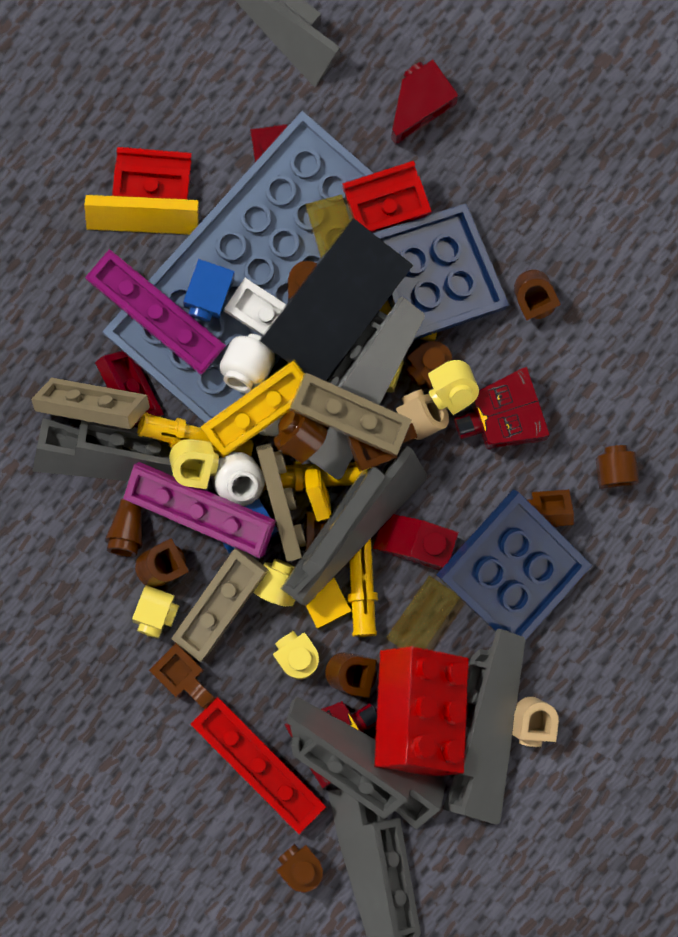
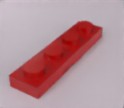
[190,697,326,834]

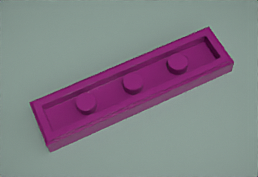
[85,249,226,376]
[123,462,276,558]

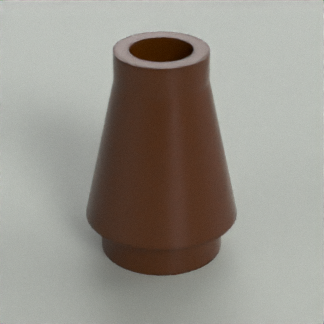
[105,498,142,557]

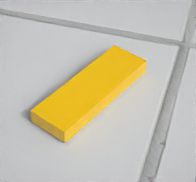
[84,195,199,234]
[200,359,305,458]

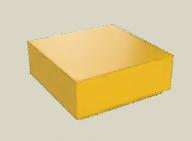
[305,467,331,522]
[306,578,351,629]

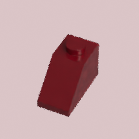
[391,59,458,145]
[373,514,459,571]

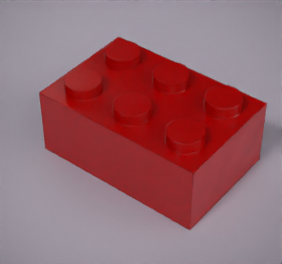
[375,646,469,776]

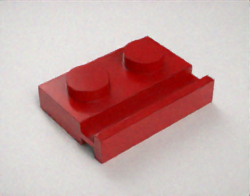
[112,147,192,200]
[342,160,432,233]

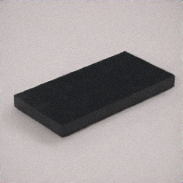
[259,218,413,381]

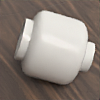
[219,334,275,393]
[211,452,265,506]

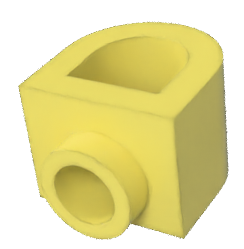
[428,360,479,415]
[170,439,219,489]
[253,559,295,606]
[132,585,179,639]
[273,631,319,680]

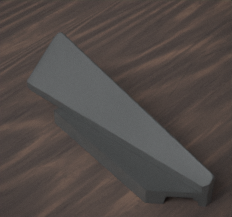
[235,0,340,87]
[308,297,425,479]
[32,418,215,490]
[280,446,427,606]
[443,629,525,824]
[286,697,446,829]
[328,789,421,937]

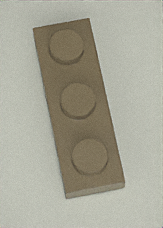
[289,373,412,456]
[31,378,150,429]
[256,443,306,562]
[171,548,269,662]

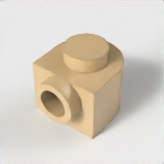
[396,389,449,440]
[512,697,559,747]

